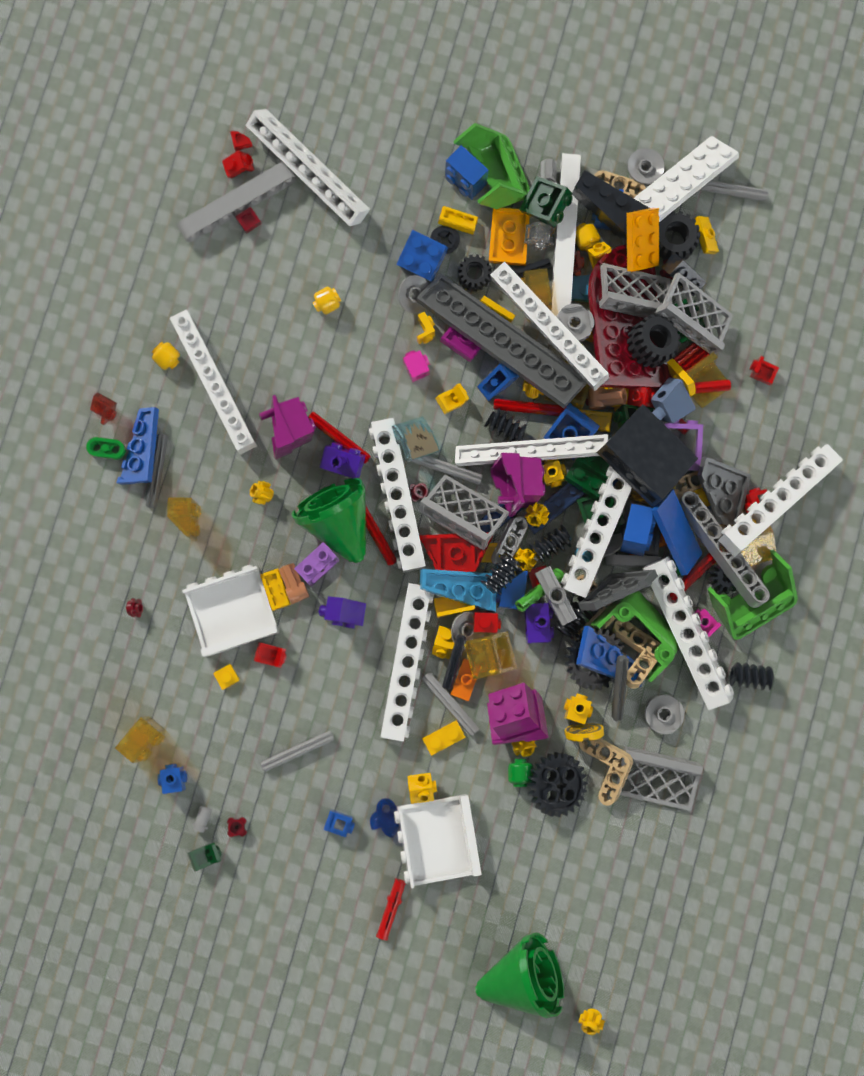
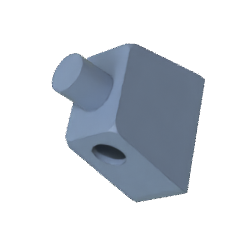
[651,377,696,423]

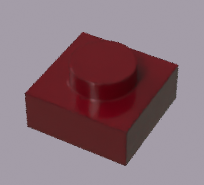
[235,207,262,234]

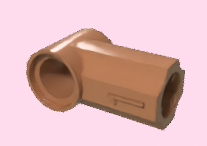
[588,387,627,410]
[279,563,310,604]

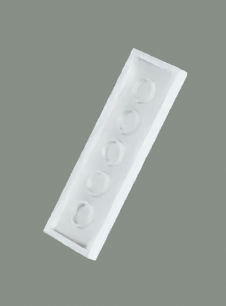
[634,136,739,222]

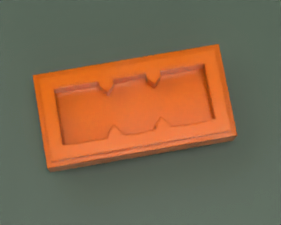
[450,658,482,701]

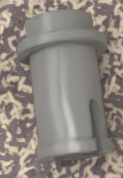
[193,806,212,833]

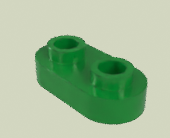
[86,437,126,460]

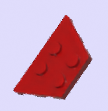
[419,532,493,572]

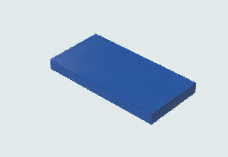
[651,489,702,575]

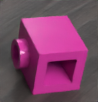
[403,350,430,383]

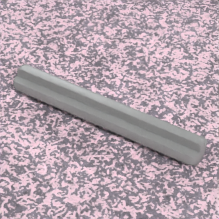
[700,180,768,201]
[410,455,483,485]
[422,672,479,736]
[261,731,334,772]

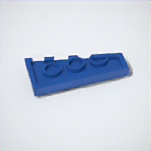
[116,407,159,485]
[576,626,645,687]

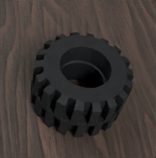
[659,211,700,261]
[627,314,681,368]

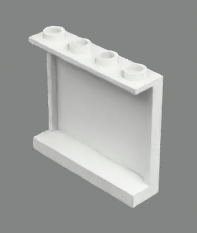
[182,564,279,657]
[394,794,482,888]

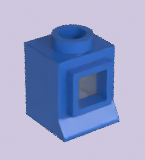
[323,809,355,837]

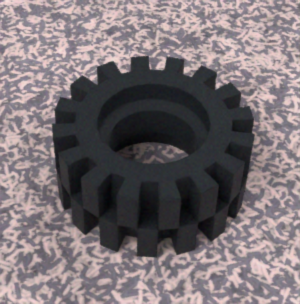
[458,254,492,291]

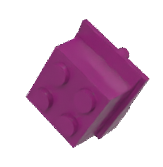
[259,394,316,460]
[490,453,545,517]
[487,683,549,745]

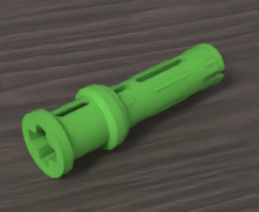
[515,568,564,612]

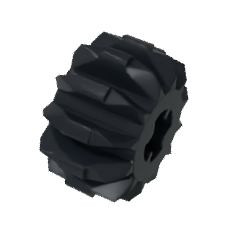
[708,563,737,594]

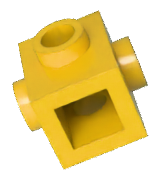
[542,459,567,488]
[564,693,593,724]
[407,773,437,804]

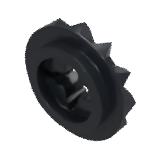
[430,225,460,254]

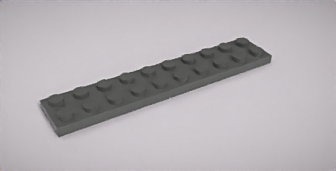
[416,273,587,408]

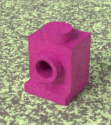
[694,608,722,637]

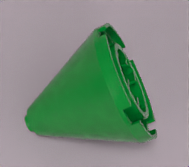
[292,478,366,563]
[475,932,564,1018]

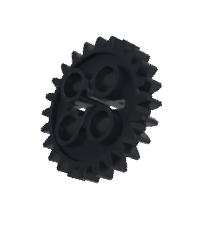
[564,628,626,691]
[527,752,588,817]

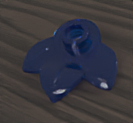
[370,798,399,838]

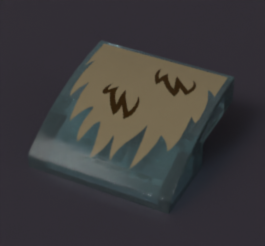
[392,416,440,462]

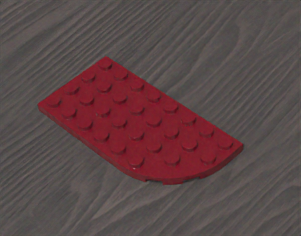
[588,245,669,389]

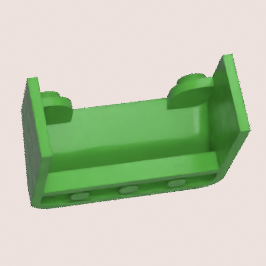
[454,123,530,209]
[708,549,798,640]
[590,591,679,682]

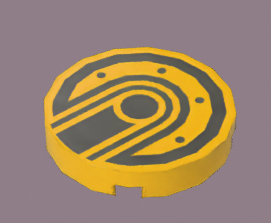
[564,723,604,742]

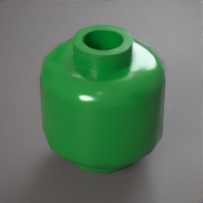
[508,759,533,787]

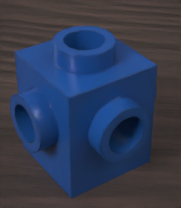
[157,763,188,794]

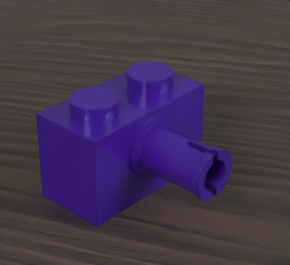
[319,442,366,478]
[319,596,366,629]
[524,603,554,644]

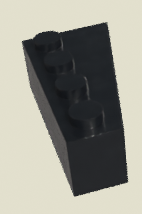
[572,170,649,246]

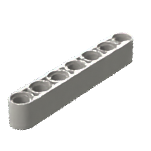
[177,162,297,242]
[679,491,770,608]

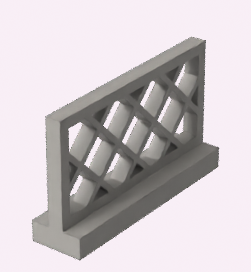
[599,263,672,318]
[655,272,733,355]
[419,474,509,551]
[616,746,703,811]

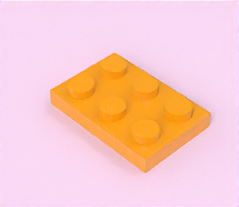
[488,208,530,266]
[627,208,659,272]

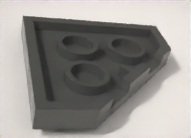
[697,457,751,527]
[579,569,658,611]

